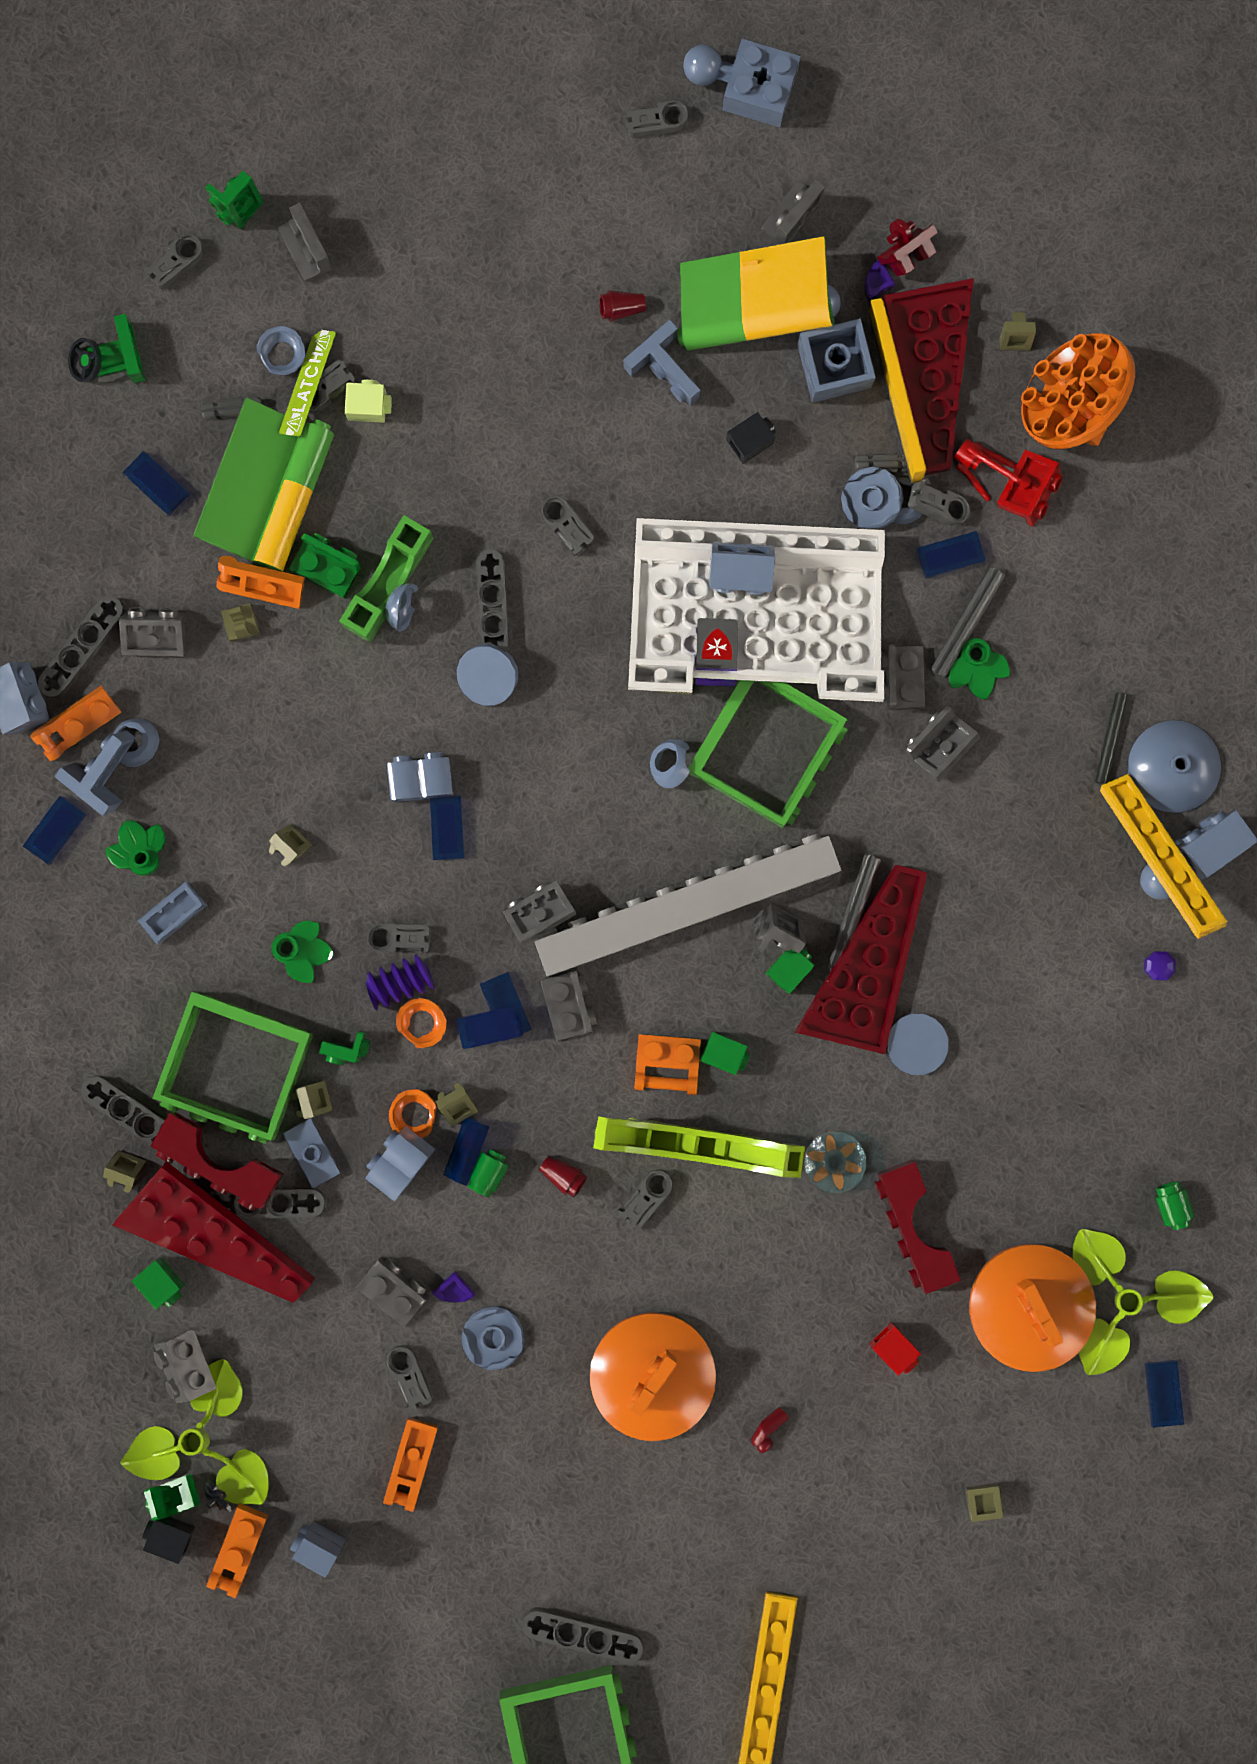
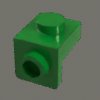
[319,1031,370,1066]
[144,1474,201,1521]

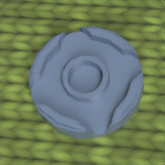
[841,467,904,530]
[456,644,519,706]
[887,1014,948,1075]
[462,1306,524,1370]

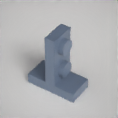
[623,319,700,406]
[55,730,136,816]

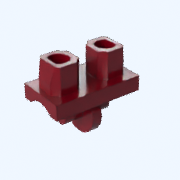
[877,219,937,276]

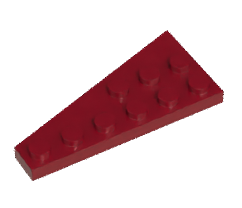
[883,278,974,476]
[794,865,927,1054]
[112,1161,315,1303]

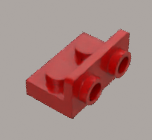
[997,449,1063,527]

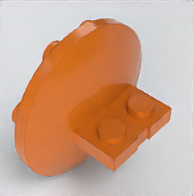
[1021,333,1135,449]
[969,1244,1096,1372]
[590,1312,716,1441]

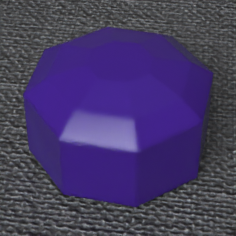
[1144,951,1176,981]

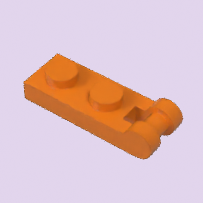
[216,556,305,609]
[30,685,122,761]
[383,1417,438,1512]
[206,1503,269,1599]

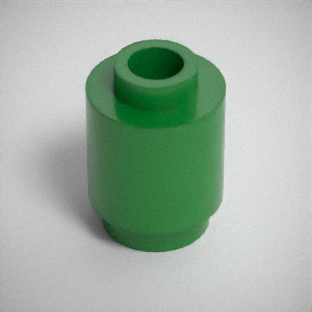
[467,1148,509,1198]
[1155,1181,1195,1230]

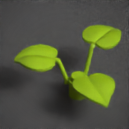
[1073,1229,1213,1375]
[120,1359,269,1505]

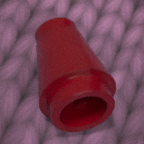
[599,290,646,322]
[539,1155,587,1198]

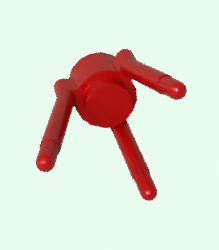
[954,438,1021,502]

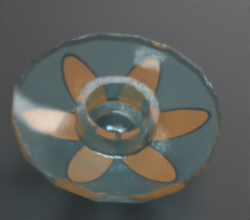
[804,1131,866,1194]

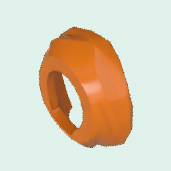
[396,998,447,1048]
[389,1089,437,1139]

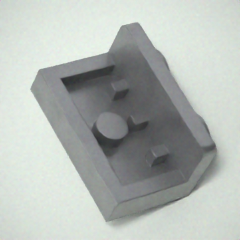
[906,705,980,783]
[154,1330,216,1403]

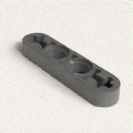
[476,549,510,654]
[38,596,125,698]
[81,1076,166,1145]
[208,1188,326,1219]
[523,1607,643,1664]

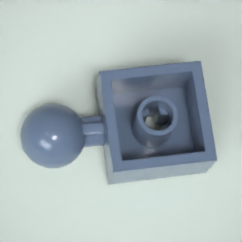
[683,39,801,127]
[797,284,876,403]
[1140,810,1257,900]

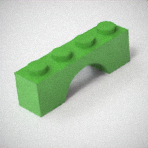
[339,515,434,643]

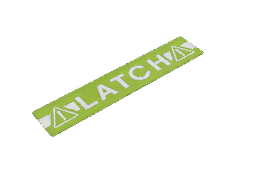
[279,330,336,436]

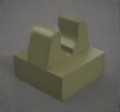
[1000,312,1036,351]
[221,603,260,642]
[269,824,312,866]
[292,1081,333,1119]
[435,1083,479,1127]
[103,1150,146,1193]
[966,1483,1003,1522]

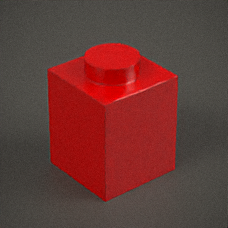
[869,1322,921,1376]

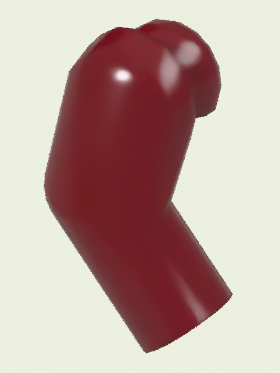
[751,1407,788,1453]

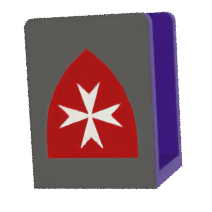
[695,618,738,686]

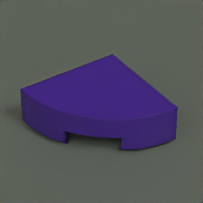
[865,260,896,301]
[432,1271,476,1303]

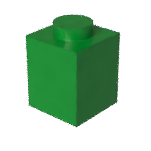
[764,948,814,994]
[700,1032,750,1075]
[131,1257,185,1310]

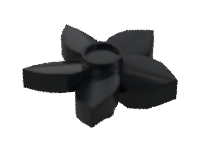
[204,1480,234,1512]

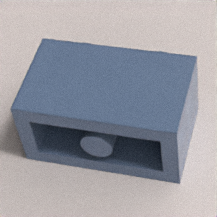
[709,542,775,595]
[0,662,50,735]

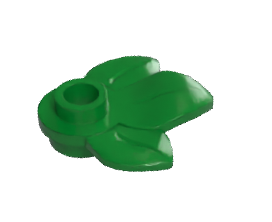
[948,638,1010,700]
[106,820,166,876]
[271,921,334,983]

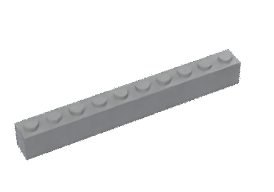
[534,833,842,977]

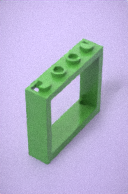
[688,680,848,828]
[152,991,314,1144]
[499,1665,637,1764]

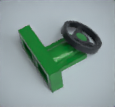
[68,313,146,383]

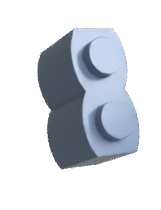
[387,752,454,803]
[365,1126,435,1202]
[290,1521,346,1578]

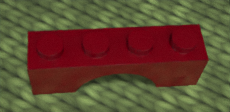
[150,1112,284,1211]
[874,1160,961,1294]

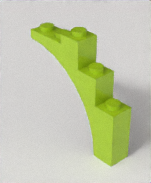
[593,1116,805,1178]

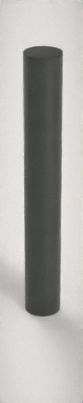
[1095,692,1128,784]

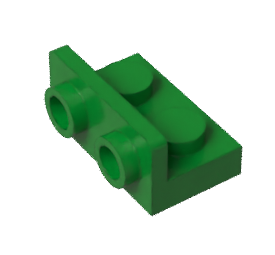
[205,170,264,230]
[289,533,362,599]

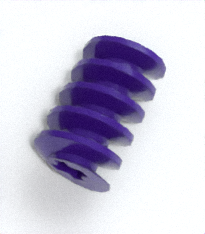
[366,954,435,1011]

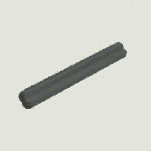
[932,567,1005,678]
[828,854,881,971]

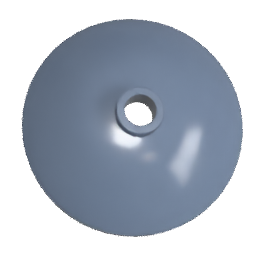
[1128,720,1221,813]

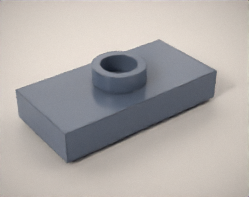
[137,881,208,945]
[283,1118,342,1188]

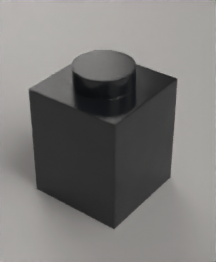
[726,412,776,464]
[142,1517,196,1564]

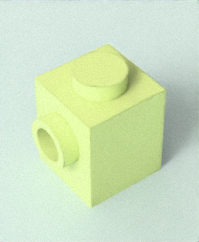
[345,379,392,423]

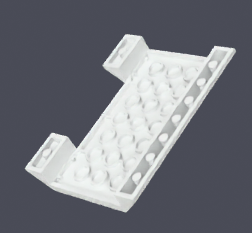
[628,518,885,702]

